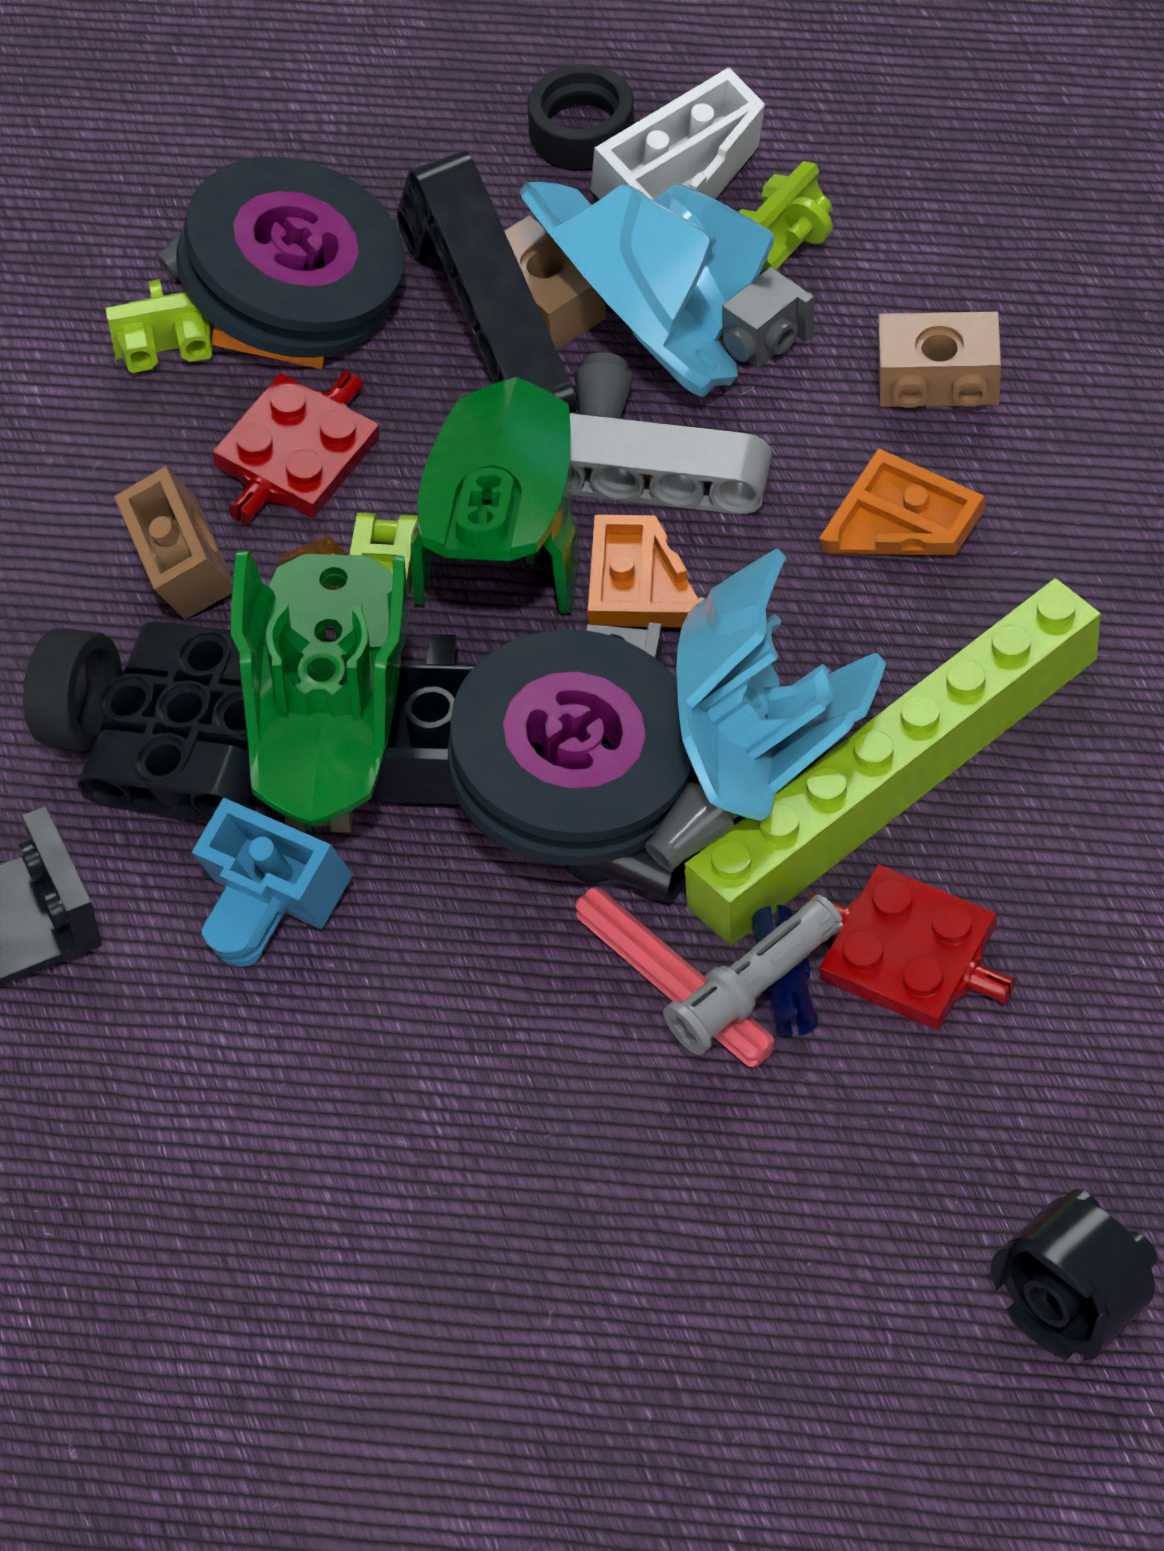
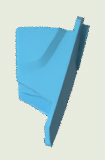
[520,182,774,397]
[676,549,886,821]

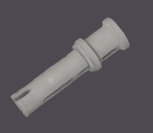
[663,895,844,1055]

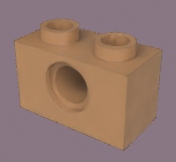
[505,215,606,350]
[878,311,1001,408]
[114,466,233,620]

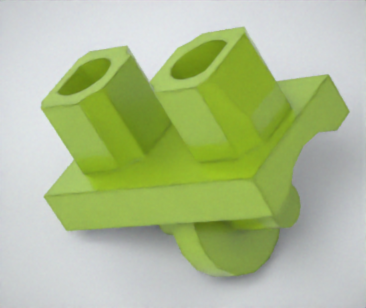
[739,161,833,271]
[106,279,215,373]

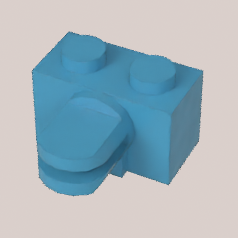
[191,798,353,967]

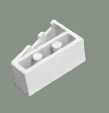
[591,67,765,200]

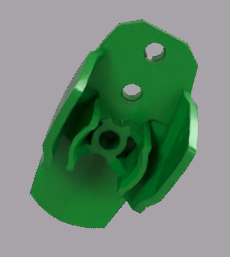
[410,377,580,614]
[231,550,408,827]

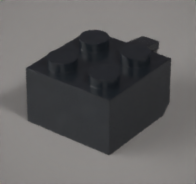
[367,634,476,805]

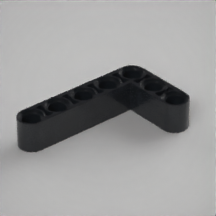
[397,150,577,414]

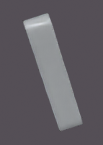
[570,413,773,514]

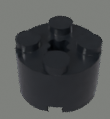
[991,1189,1158,1360]

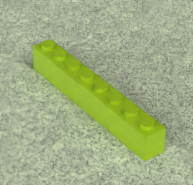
[685,578,1101,947]

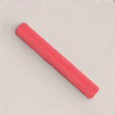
[575,887,775,1068]

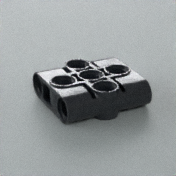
[77,622,254,821]

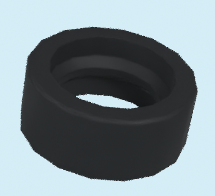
[528,64,635,170]
[23,628,123,751]

